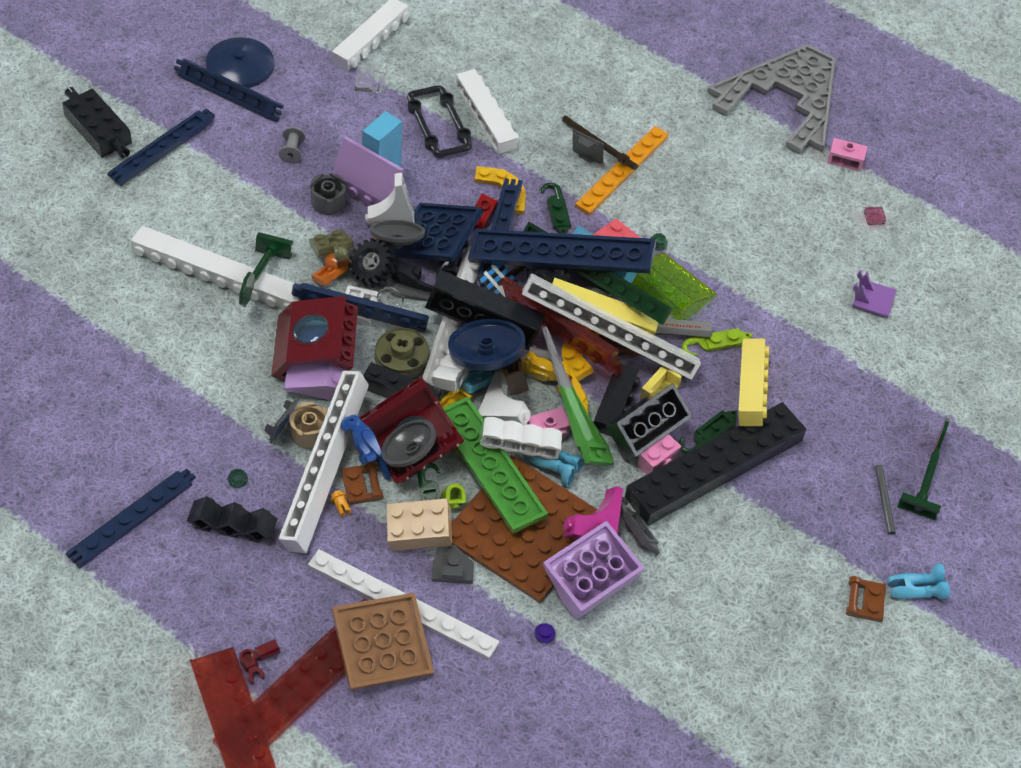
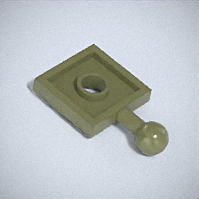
[309,230,354,261]

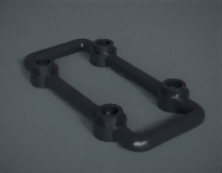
[407,85,472,157]

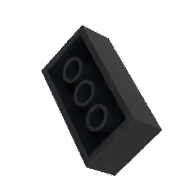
[605,383,693,459]

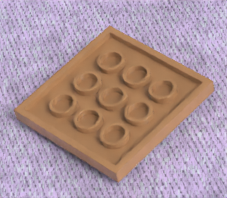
[331,593,434,691]

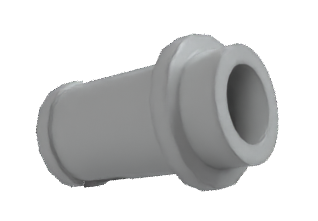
[529,346,551,361]

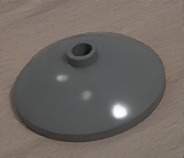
[370,220,425,248]
[381,419,436,467]

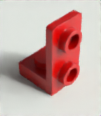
[474,193,498,229]

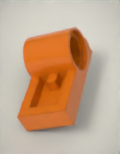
[311,253,350,286]

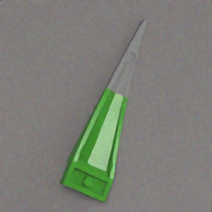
[542,327,614,466]

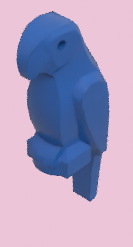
[341,415,391,480]

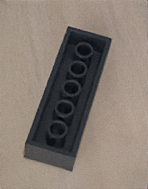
[425,270,546,351]

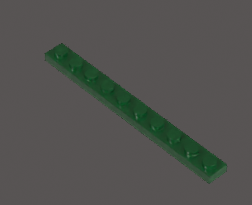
[523,221,673,325]

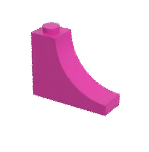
[563,486,623,541]

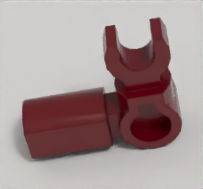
[239,639,280,684]

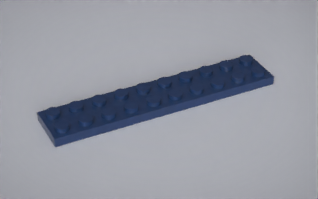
[468,229,656,274]

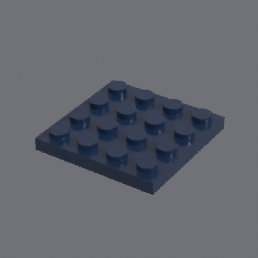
[391,203,483,262]

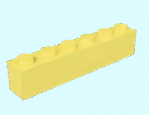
[552,278,658,335]
[739,339,769,426]

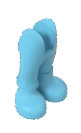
[523,451,584,487]
[887,564,950,600]

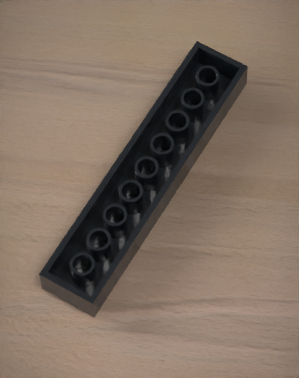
[624,402,806,526]

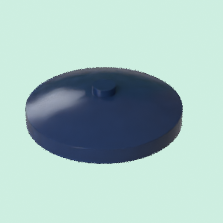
[206,37,274,88]
[448,319,526,371]

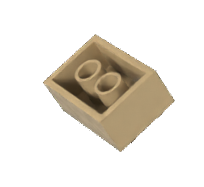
[387,498,452,551]

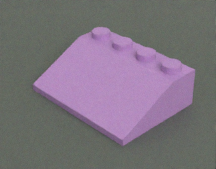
[333,136,404,206]
[284,325,347,401]
[542,521,645,620]

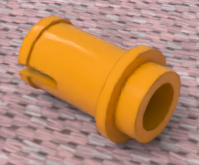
[331,490,352,517]

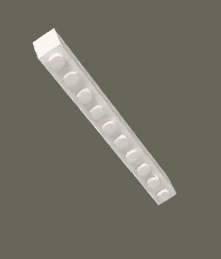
[131,226,301,310]
[522,273,701,380]
[279,371,369,553]

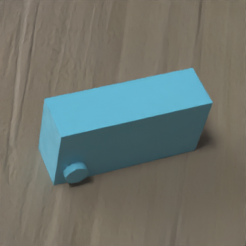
[362,111,402,168]

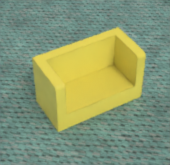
[640,365,682,399]

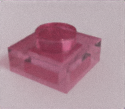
[864,207,886,225]

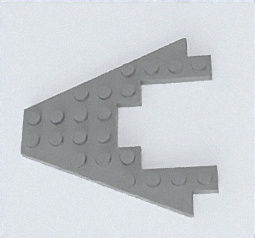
[707,44,836,153]

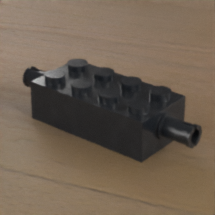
[62,87,132,158]

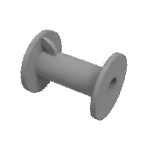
[279,127,305,162]

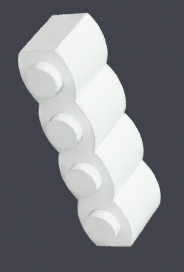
[432,349,470,392]
[480,417,562,459]

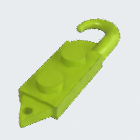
[682,328,753,356]

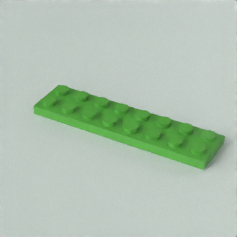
[443,397,548,534]

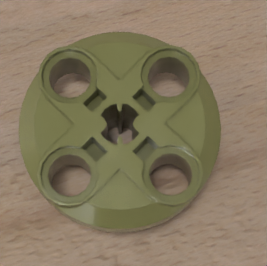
[374,328,430,379]

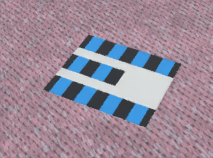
[479,264,521,299]

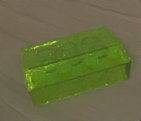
[632,252,717,320]

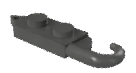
[620,496,660,556]

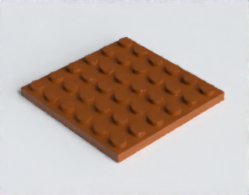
[451,455,597,603]

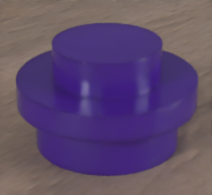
[534,623,556,643]

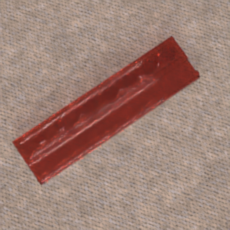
[499,276,623,377]
[189,647,276,768]

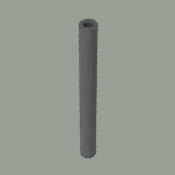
[875,464,896,534]

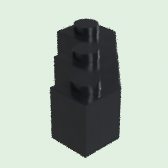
[187,496,278,543]

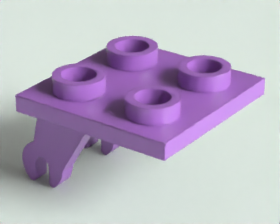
[852,270,896,318]

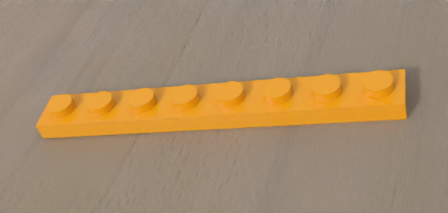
[575,126,669,216]

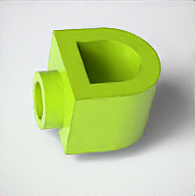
[441,483,466,509]

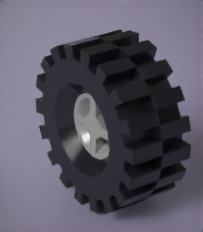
[349,238,398,288]

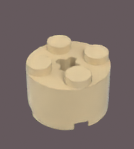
[289,402,327,448]

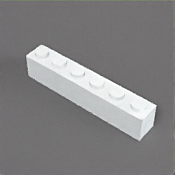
[332,0,409,71]
[456,69,519,154]

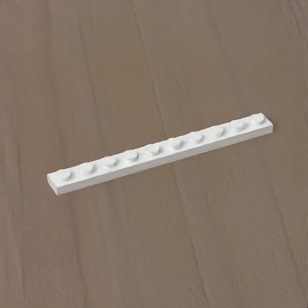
[423,241,481,386]
[308,549,499,660]

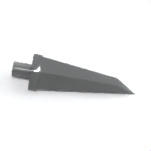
[383,282,430,301]

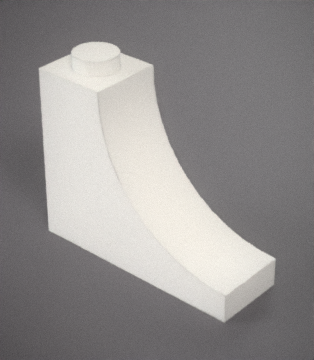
[365,173,414,227]
[478,372,531,425]

